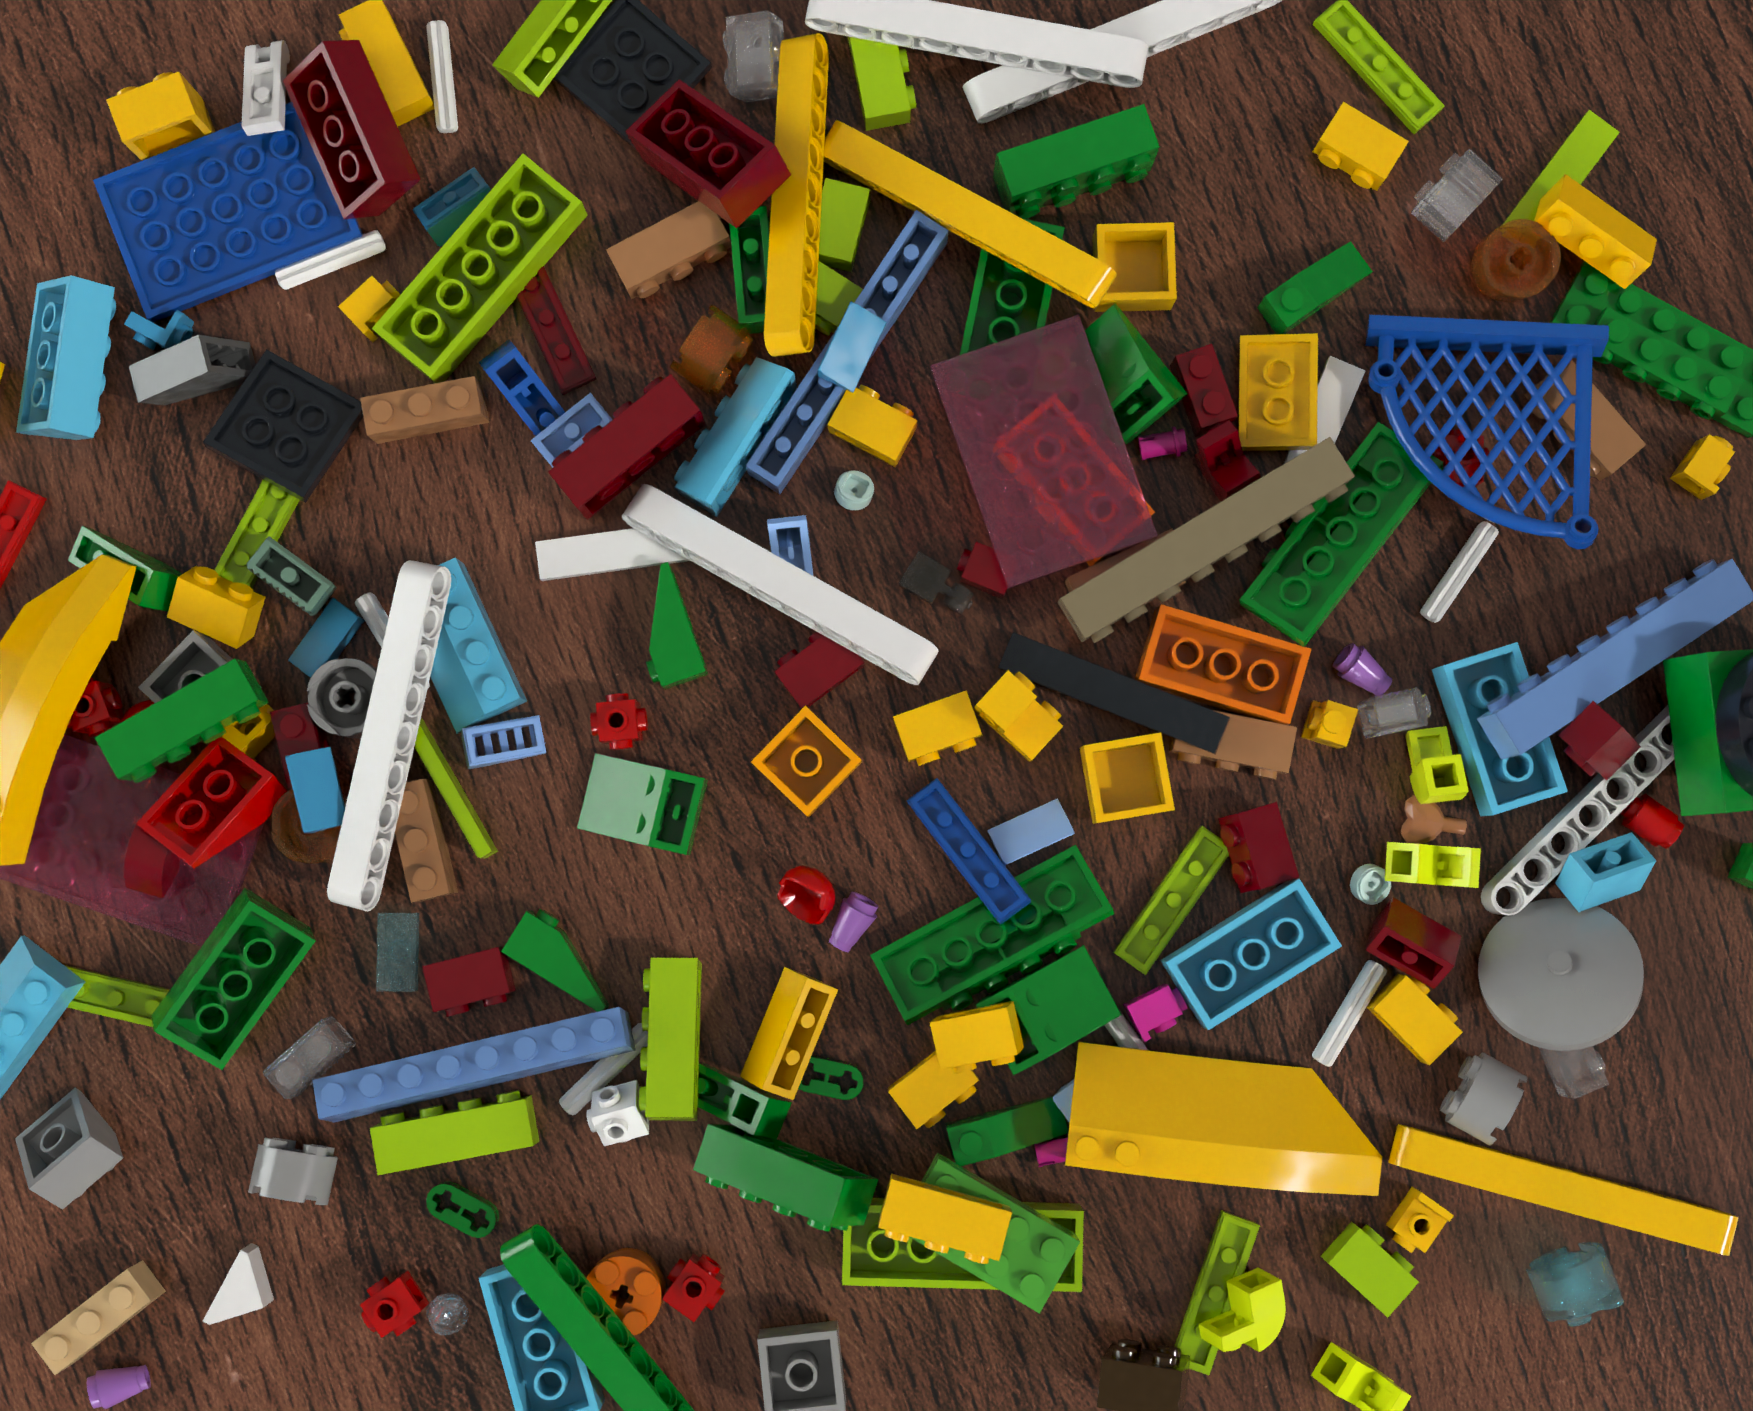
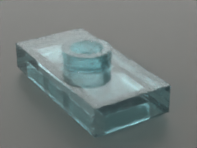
[376,913,419,992]

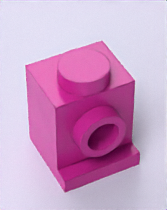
[1123,983,1188,1042]

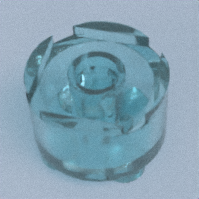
[1526,1242,1624,1327]

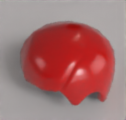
[777,865,836,925]

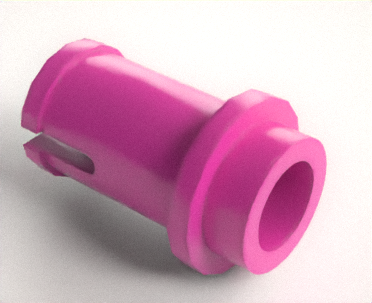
[1137,426,1187,460]
[1035,1137,1068,1167]

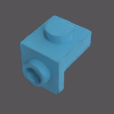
[124,310,194,351]

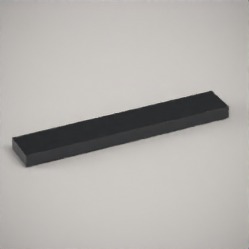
[998,632,1230,755]

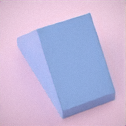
[767,515,814,576]

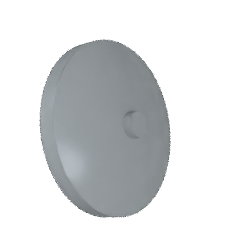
[1478,898,1644,1051]

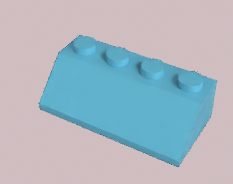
[16,275,116,440]
[674,357,797,517]
[393,557,527,734]
[0,935,85,1100]

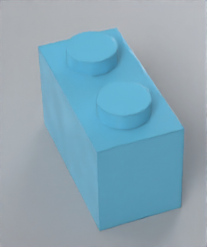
[1555,832,1656,912]

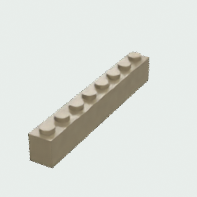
[1058,437,1355,643]

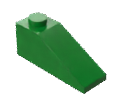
[1257,241,1373,334]
[68,526,182,611]
[646,562,709,690]
[501,908,610,1012]
[698,1061,792,1139]
[945,1095,1068,1166]

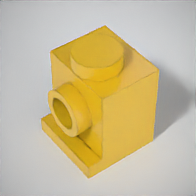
[338,276,401,343]
[1670,434,1735,500]
[1301,700,1358,749]
[222,704,275,761]
[1386,1187,1454,1253]

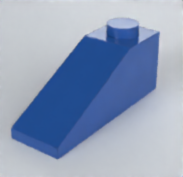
[479,339,565,436]

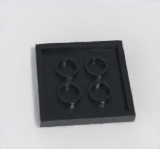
[553,0,712,151]
[203,349,363,503]

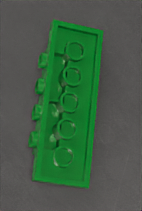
[1550,261,1753,438]
[1240,422,1443,647]
[870,845,1114,1025]

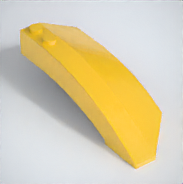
[0,555,137,866]
[1065,1042,1382,1196]

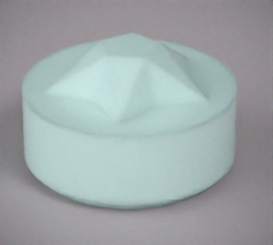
[834,470,874,510]
[1350,864,1391,905]

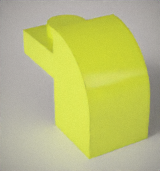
[1405,726,1469,804]
[1385,842,1481,888]
[1199,1268,1286,1352]
[1311,1342,1411,1411]

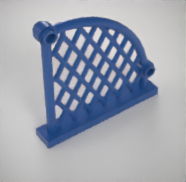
[1365,315,1609,549]

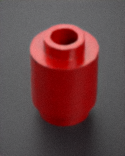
[1621,794,1684,849]

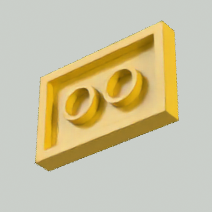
[1239,333,1318,451]

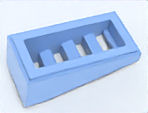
[461,715,546,769]

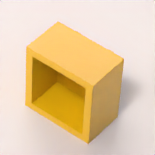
[106,72,216,161]
[1092,222,1177,312]
[1079,732,1175,824]

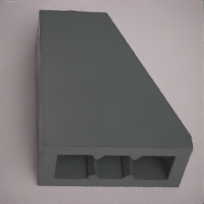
[129,335,256,405]

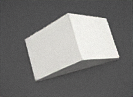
[203,1243,274,1325]

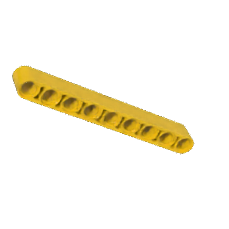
[764,33,829,357]
[824,120,1117,309]
[1388,1124,1739,1256]

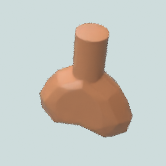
[1401,795,1467,844]

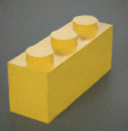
[338,0,434,127]
[1533,174,1657,289]
[740,967,838,1100]
[878,1173,1012,1264]

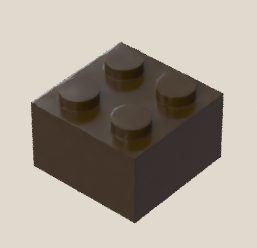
[1097,1339,1190,1411]

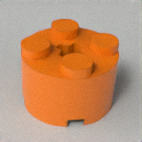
[587,1248,666,1335]

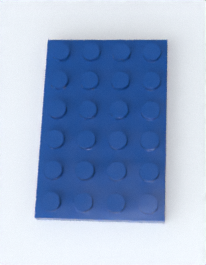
[93,102,363,322]

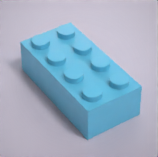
[1431,642,1568,816]
[1160,878,1342,1030]
[478,1247,605,1411]

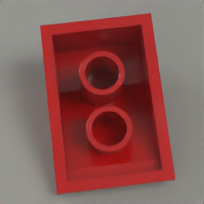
[136,736,289,869]

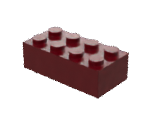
[283,40,421,220]
[625,79,791,228]
[548,374,706,520]

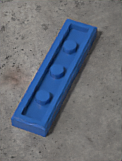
[906,778,1031,925]

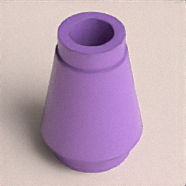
[1333,643,1392,697]
[829,891,878,952]
[87,1365,151,1410]

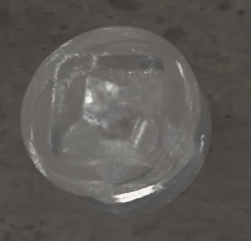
[426,1293,469,1335]

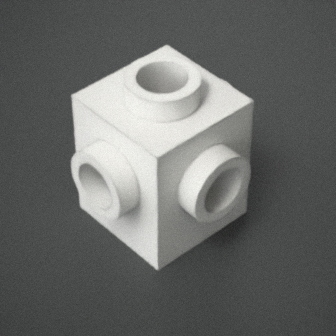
[587,1080,649,1146]

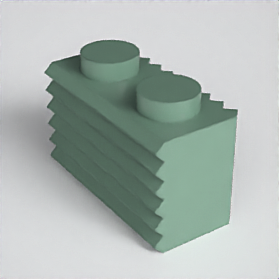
[247,536,337,616]

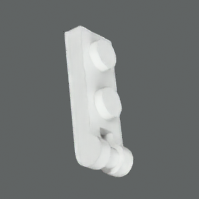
[242,40,290,136]

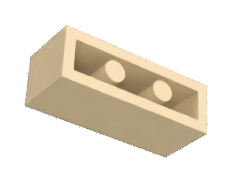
[31,1260,166,1375]

